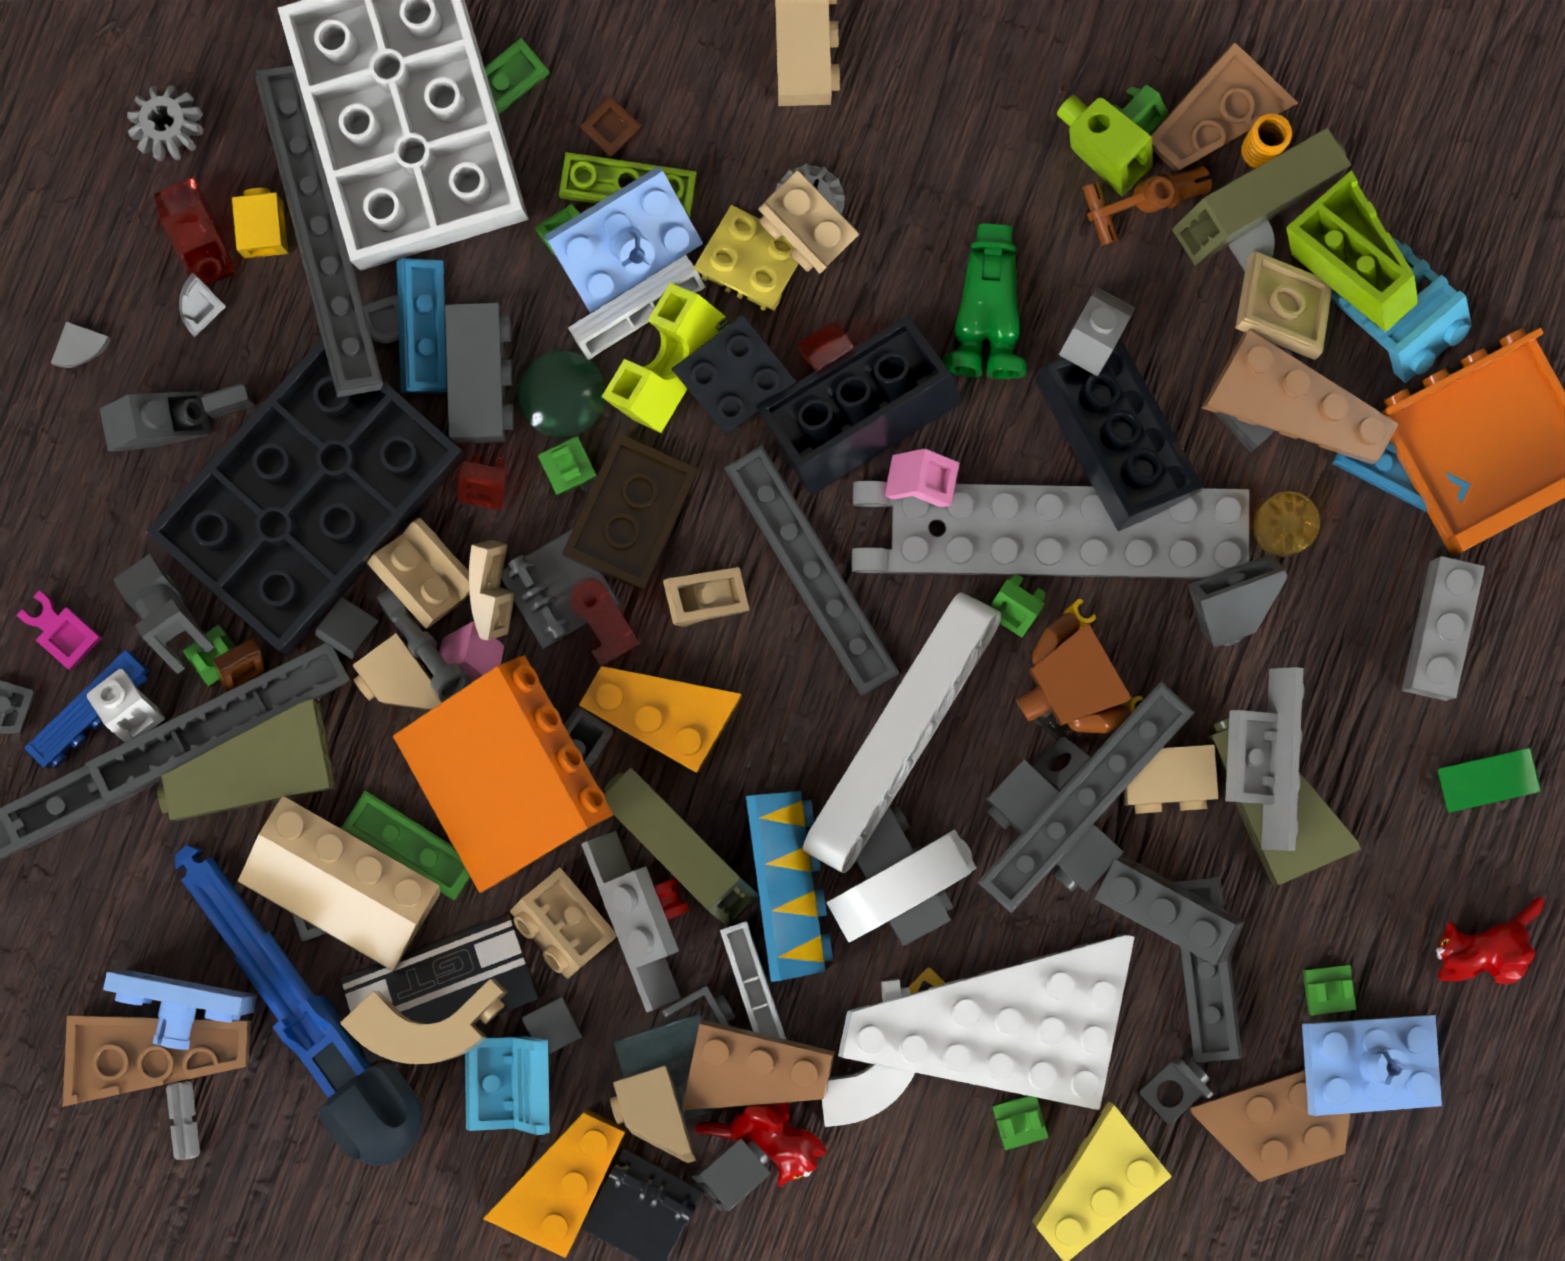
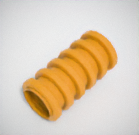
[1241,113,1292,168]

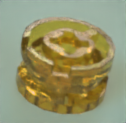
[1252,491,1320,557]

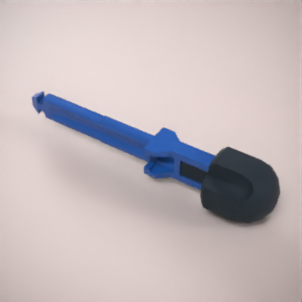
[175,845,422,1166]

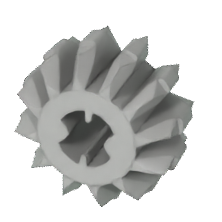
[127,85,204,161]

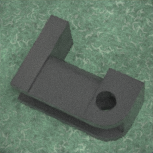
[113,554,214,674]

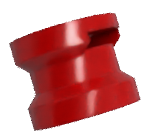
[654,878,690,920]

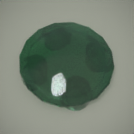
[518,350,606,438]

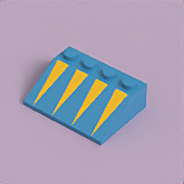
[746,791,833,982]

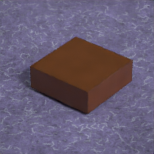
[580,95,642,159]
[212,639,267,692]

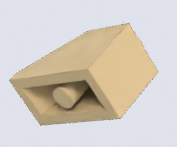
[353,633,441,710]
[610,1066,696,1163]

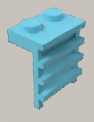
[1331,238,1472,383]
[465,1036,550,1135]

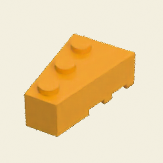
[483,1109,627,1258]

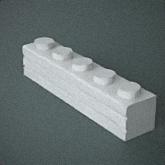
[568,255,706,360]
[720,921,786,1039]

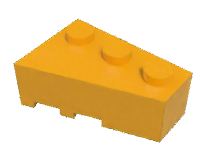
[579,666,742,774]

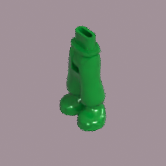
[943,224,1027,379]

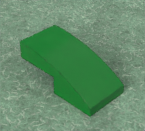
[1437,748,1542,813]

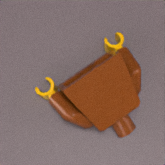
[1015,599,1143,733]

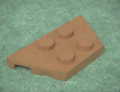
[1189,1069,1350,1182]

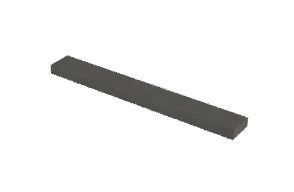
[255,65,383,397]

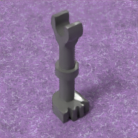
[376,588,472,703]

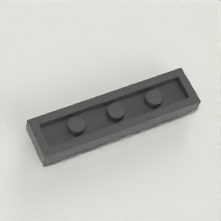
[1174,877,1242,1063]

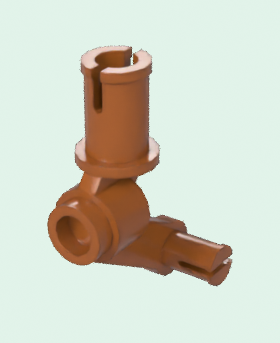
[1082,166,1212,246]

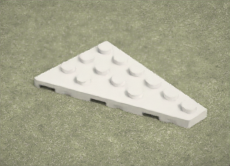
[838,934,1134,1110]

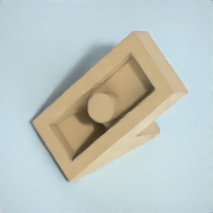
[663,567,749,627]

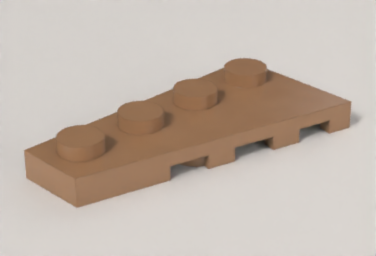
[62,1015,251,1107]

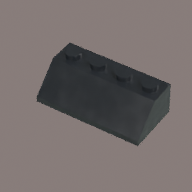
[756,315,962,495]

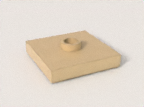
[1235,250,1332,360]

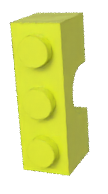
[602,283,726,433]

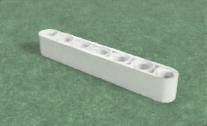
[803,592,1001,873]

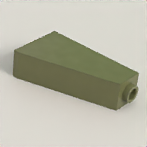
[1172,128,1351,266]
[157,699,336,821]
[1206,718,1361,885]
[604,768,759,927]

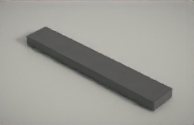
[724,445,900,697]
[977,682,1195,913]

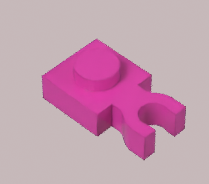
[16,590,102,671]

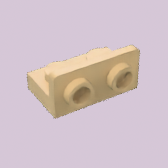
[758,169,860,274]
[367,518,469,629]
[510,867,617,979]

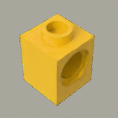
[232,188,288,259]

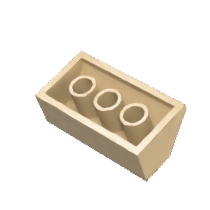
[238,796,440,971]

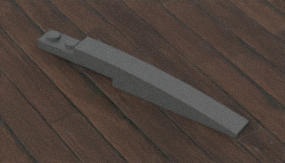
[0,643,350,861]

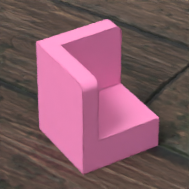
[885,449,960,507]
[439,621,504,682]

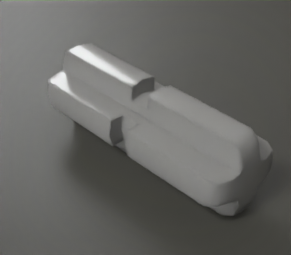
[166,1081,200,1160]

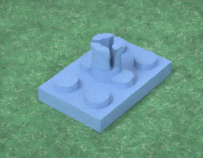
[544,167,703,313]
[103,970,258,1050]
[1302,1015,1442,1116]

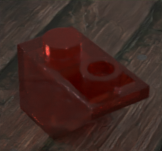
[154,177,237,286]

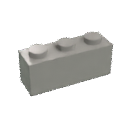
[1401,556,1485,701]

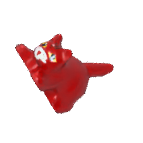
[1436,896,1545,984]
[695,1102,827,1187]

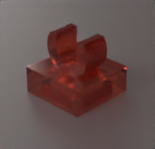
[796,321,854,371]
[458,454,507,510]

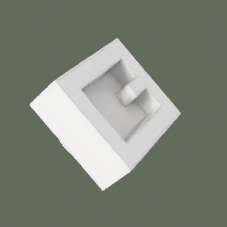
[87,669,165,743]

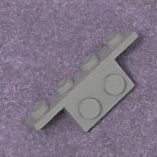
[1225,667,1304,851]
[581,831,681,1012]

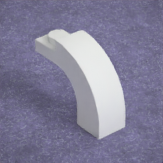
[827,829,977,942]
[822,979,915,1127]

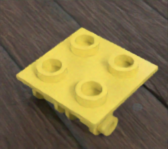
[693,205,799,311]

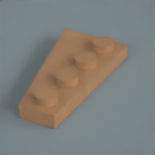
[1201,330,1399,464]

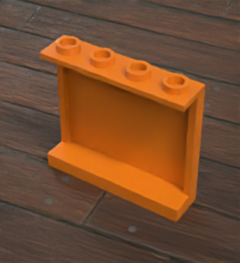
[1381,328,1565,557]
[393,655,614,893]

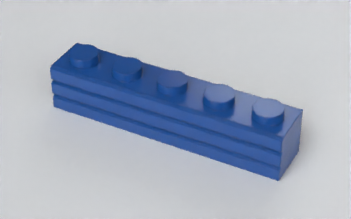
[24,650,150,769]

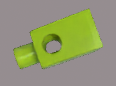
[1057,95,1153,197]

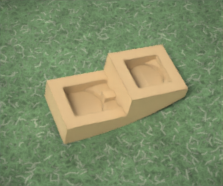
[469,540,515,641]

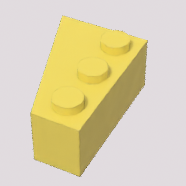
[1032,1101,1172,1261]

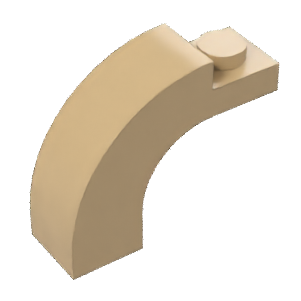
[340,979,507,1064]

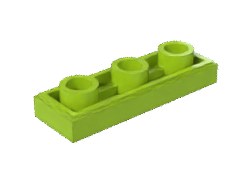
[559,152,697,218]

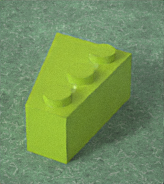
[1286,170,1418,332]

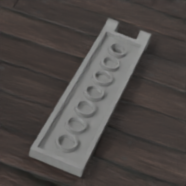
[852,481,1249,579]

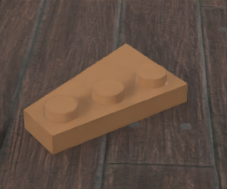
[1150,43,1298,172]
[682,1020,835,1111]

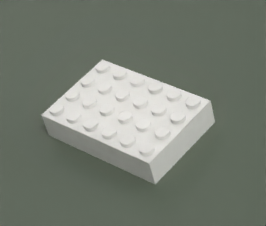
[278,0,529,271]

